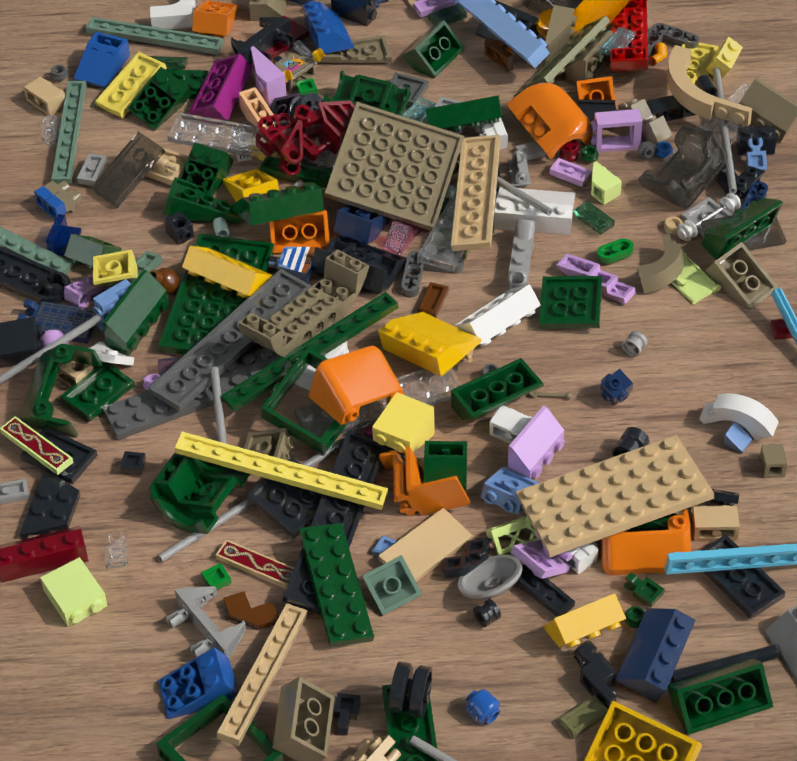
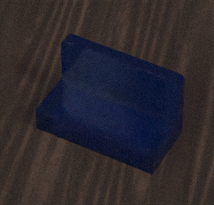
[45,214,82,257]

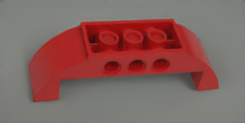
[611,0,648,72]

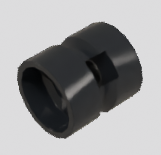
[612,427,650,457]

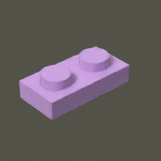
[549,158,592,187]

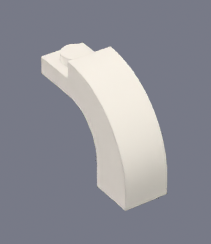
[699,393,779,440]

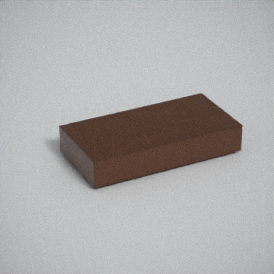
[417,282,449,318]

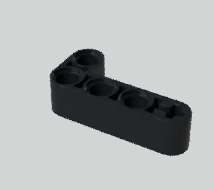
[646,75,717,121]

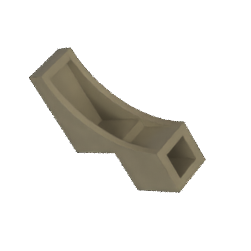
[615,98,673,144]

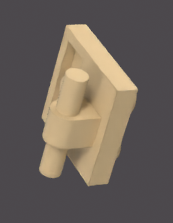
[142,147,188,185]
[344,735,401,761]

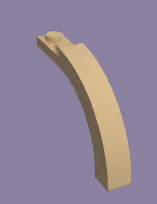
[667,45,752,127]

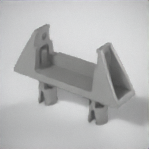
[165,586,246,659]

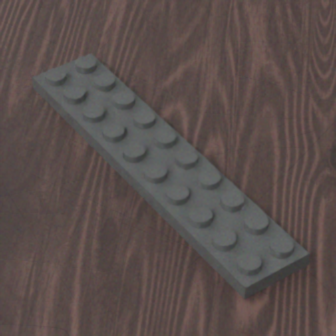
[148,269,311,412]
[103,347,283,440]

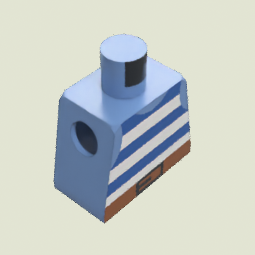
[269,247,316,284]

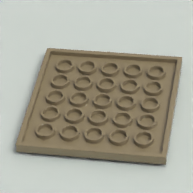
[324,102,464,232]

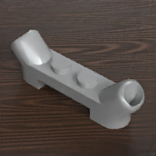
[507,219,535,289]

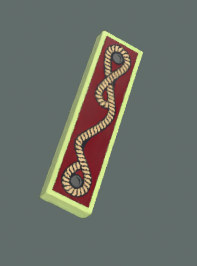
[0,416,73,475]

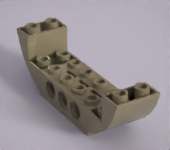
[238,250,369,357]

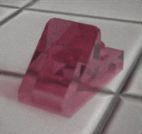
[384,221,420,255]

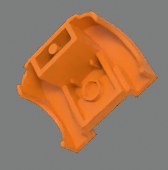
[506,83,593,159]

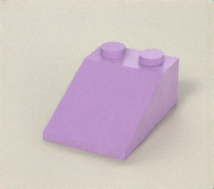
[251,46,286,108]

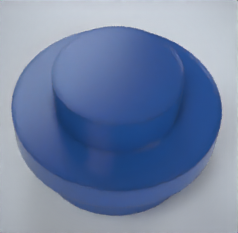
[655,141,673,158]

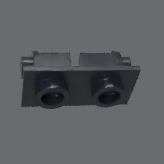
[728,166,765,199]

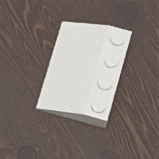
[494,187,575,235]

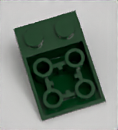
[127,67,192,130]
[179,142,234,195]

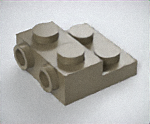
[244,428,294,461]

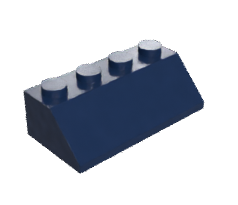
[615,608,696,703]

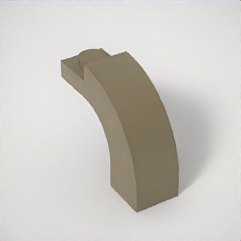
[638,233,685,294]

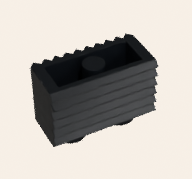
[735,126,777,155]

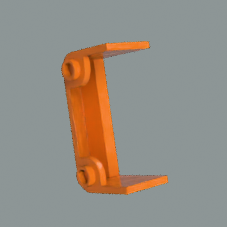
[598,508,691,576]

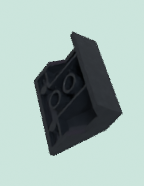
[311,235,407,294]

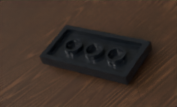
[701,535,786,619]

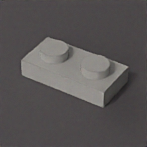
[77,154,107,186]

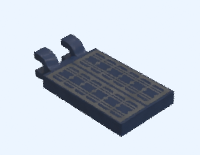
[17,299,96,344]

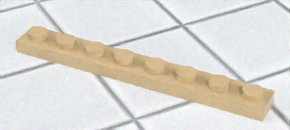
[217,603,307,746]

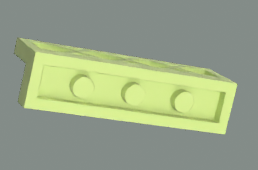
[485,515,540,555]

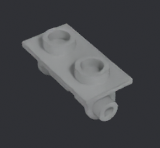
[508,151,531,186]

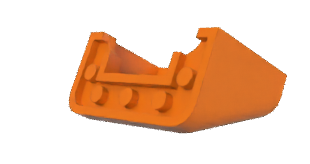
[308,345,404,425]

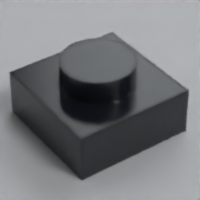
[120,451,146,475]

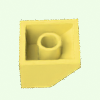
[93,249,138,287]

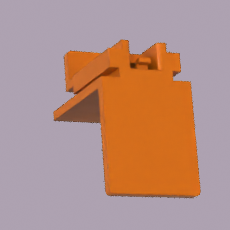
[379,446,470,516]

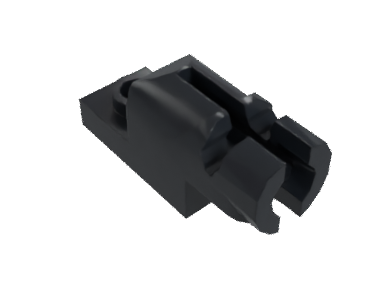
[574,640,617,709]

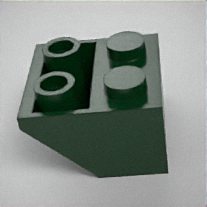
[424,441,467,491]

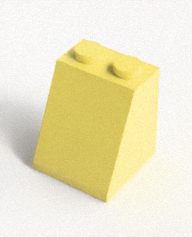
[372,392,435,454]

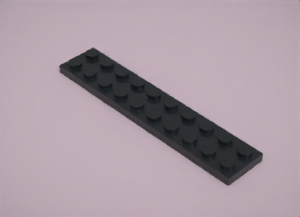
[282,430,387,615]

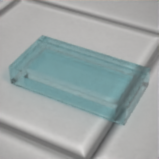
[601,27,635,55]

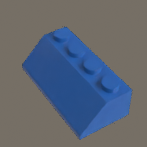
[303,1,354,54]

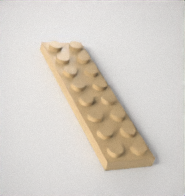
[451,135,501,251]

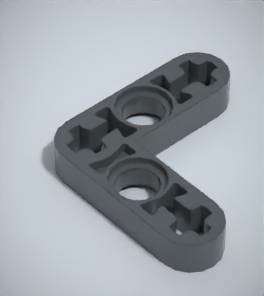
[648,23,699,57]
[401,251,464,298]

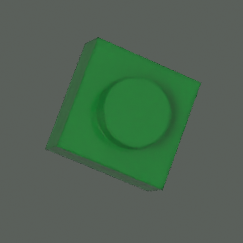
[295,78,318,95]
[201,563,232,590]

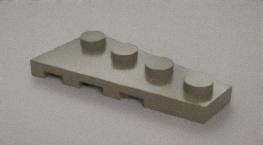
[315,35,392,63]

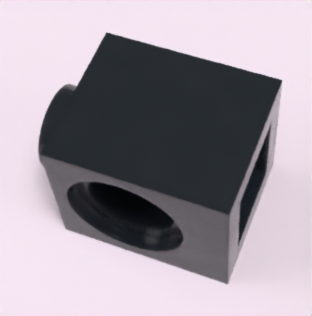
[164,211,194,245]

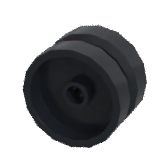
[389,661,433,719]

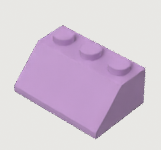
[508,406,565,480]

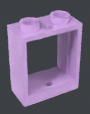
[591,109,642,153]

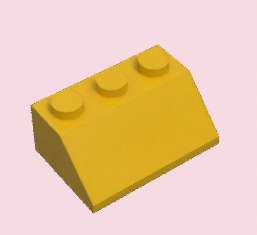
[543,593,626,649]

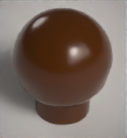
[149,268,179,295]

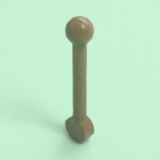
[529,390,573,400]

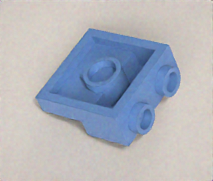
[93,279,131,331]
[480,466,539,515]

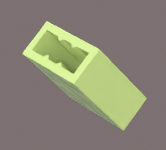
[40,557,107,627]

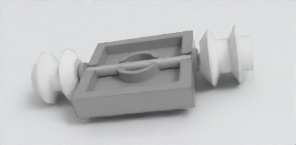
[677,193,740,241]

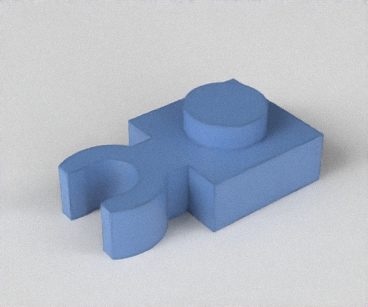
[746,138,767,170]

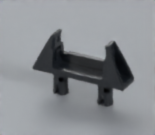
[231,17,295,63]

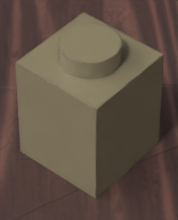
[759,444,787,478]

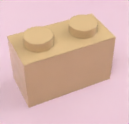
[24,76,65,116]
[691,505,740,541]

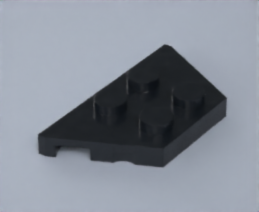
[20,470,80,539]

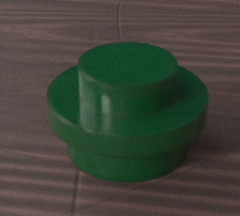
[580,146,599,163]
[624,606,645,628]

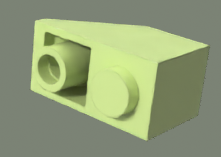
[591,161,622,205]

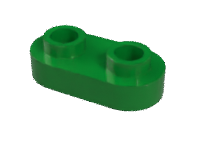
[597,238,634,264]

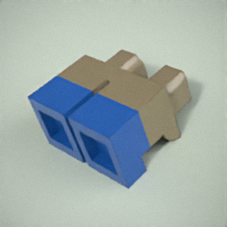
[34,181,82,223]

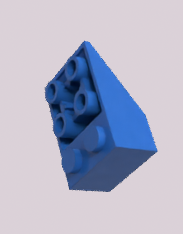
[74,32,130,88]
[158,647,239,719]

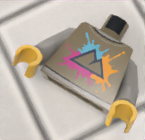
[273,48,325,93]

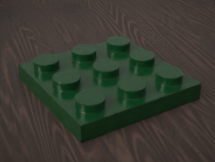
[539,276,603,329]

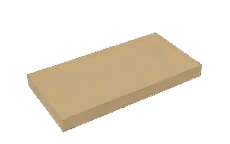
[378,508,473,582]

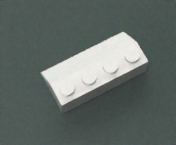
[454,284,540,347]

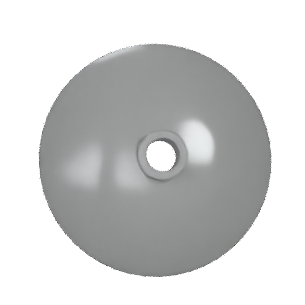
[458,555,522,599]

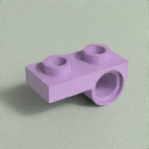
[64,275,105,308]

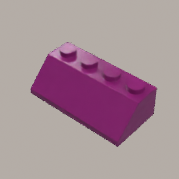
[188,53,253,124]

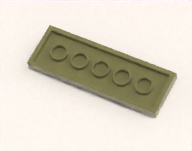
[524,16,610,89]

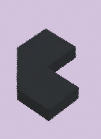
[443,538,490,578]

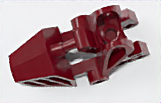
[255,100,355,177]

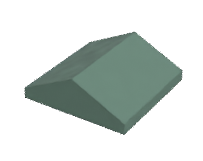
[362,555,423,616]

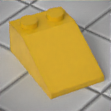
[222,168,279,202]

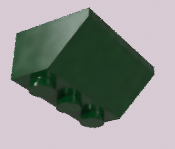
[403,20,465,78]

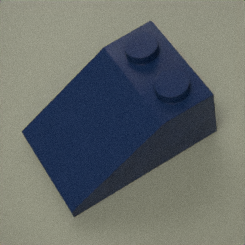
[334,205,391,245]

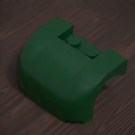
[323,70,411,116]
[149,453,251,534]

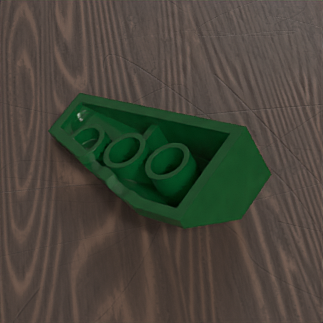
[163,177,242,223]

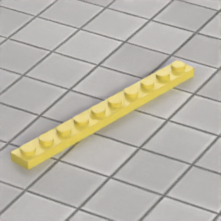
[175,432,388,510]

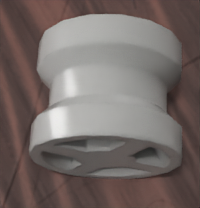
[622,331,648,357]

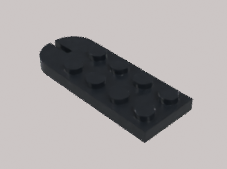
[0,247,71,303]

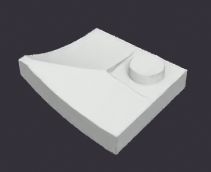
[89,342,134,365]

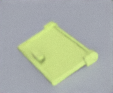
[672,252,722,304]

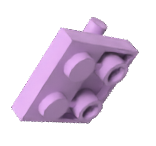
[510,533,573,579]

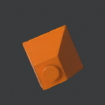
[576,76,617,110]

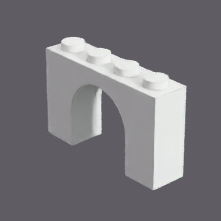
[150,0,196,30]

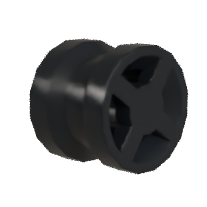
[473,599,501,627]

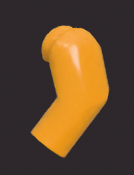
[650,42,667,65]

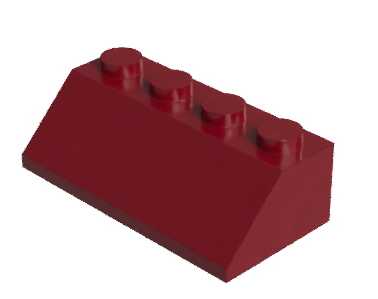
[0,526,89,583]

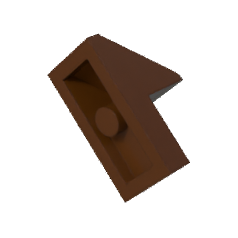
[484,39,513,72]

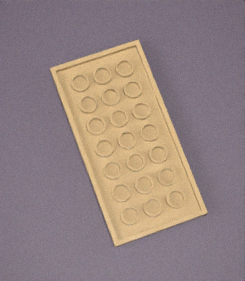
[516,435,714,557]

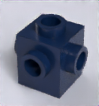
[600,368,633,405]

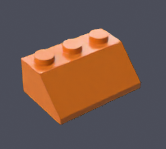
[270,210,329,253]

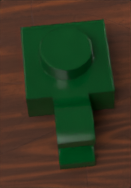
[624,572,665,608]

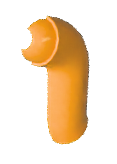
[536,0,630,40]

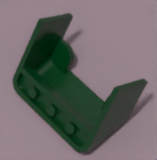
[20,344,103,438]

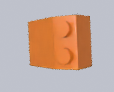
[192,0,239,38]

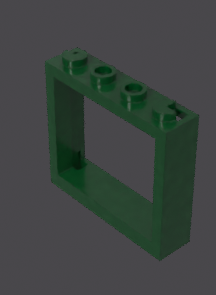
[260,347,361,455]
[156,694,284,761]

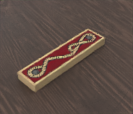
[215,540,294,589]

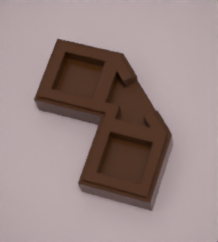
[223,591,279,630]

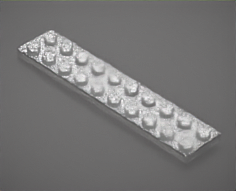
[167,113,339,170]

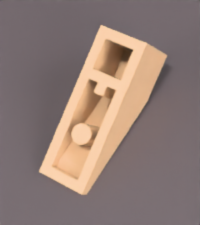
[239,87,275,129]

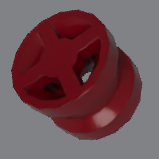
[560,140,579,162]

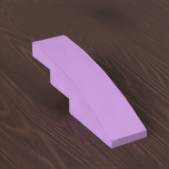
[556,254,635,305]

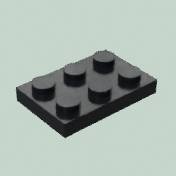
[21,427,98,484]

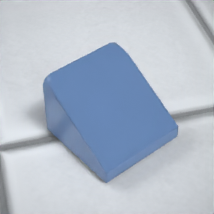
[723,422,752,454]

